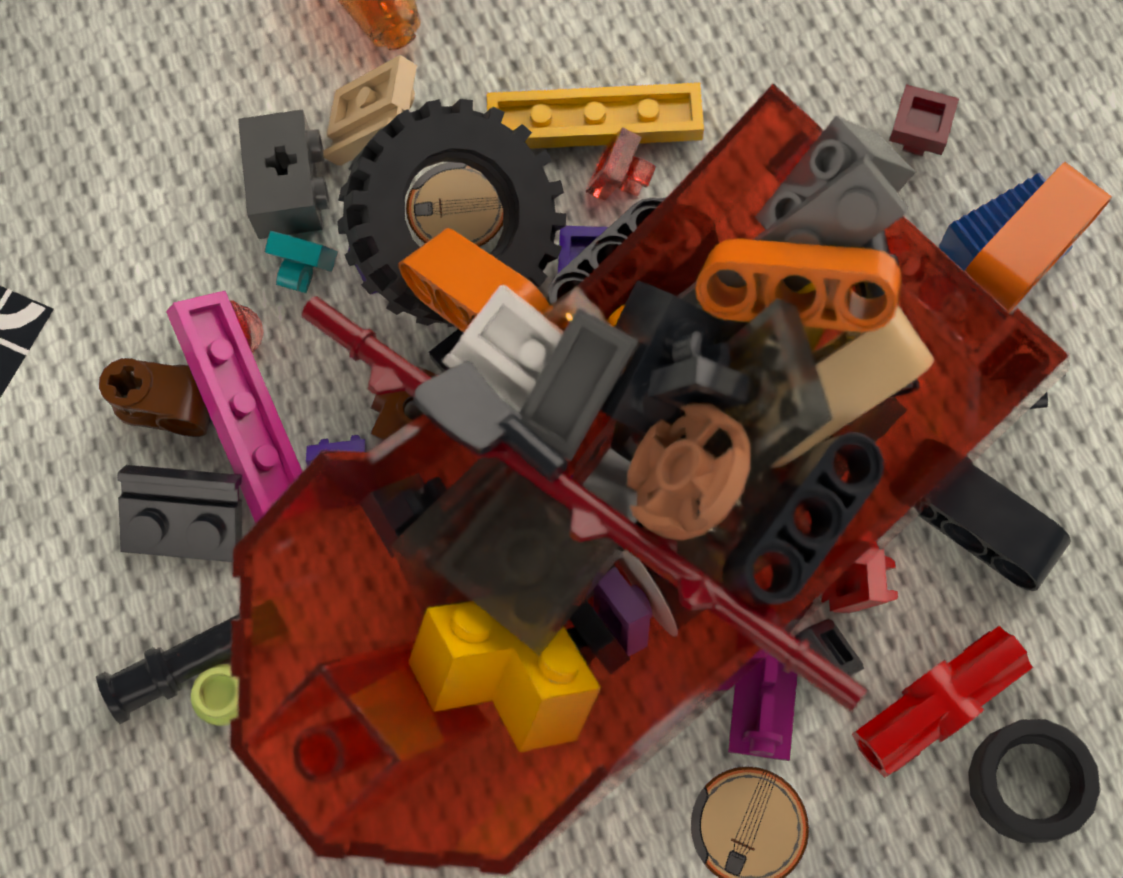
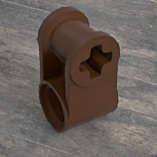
[99,358,211,437]

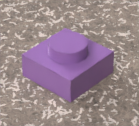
[593,567,652,656]

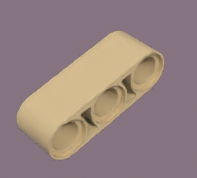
[733,306,934,468]

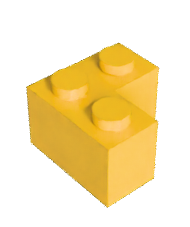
[408,592,601,752]

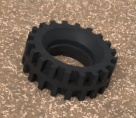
[337,99,566,327]

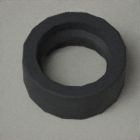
[968,719,1101,843]

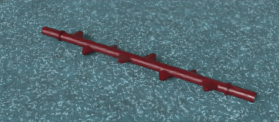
[301,296,868,713]

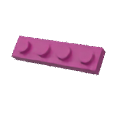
[166,290,315,524]

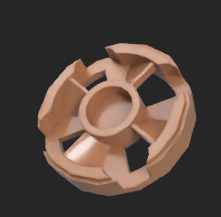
[627,403,750,541]

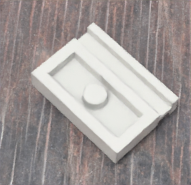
[442,285,564,413]

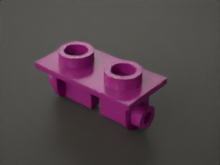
[728,633,798,761]

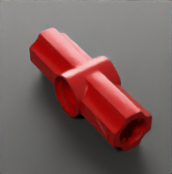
[852,626,1033,778]

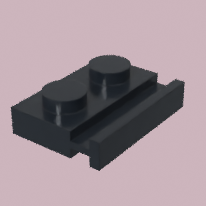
[117,465,242,563]

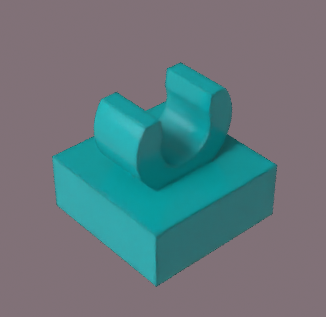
[264,231,338,293]

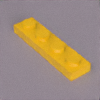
[487,82,704,149]

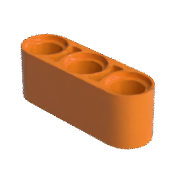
[960,162,1112,315]
[398,228,553,333]
[695,239,901,332]

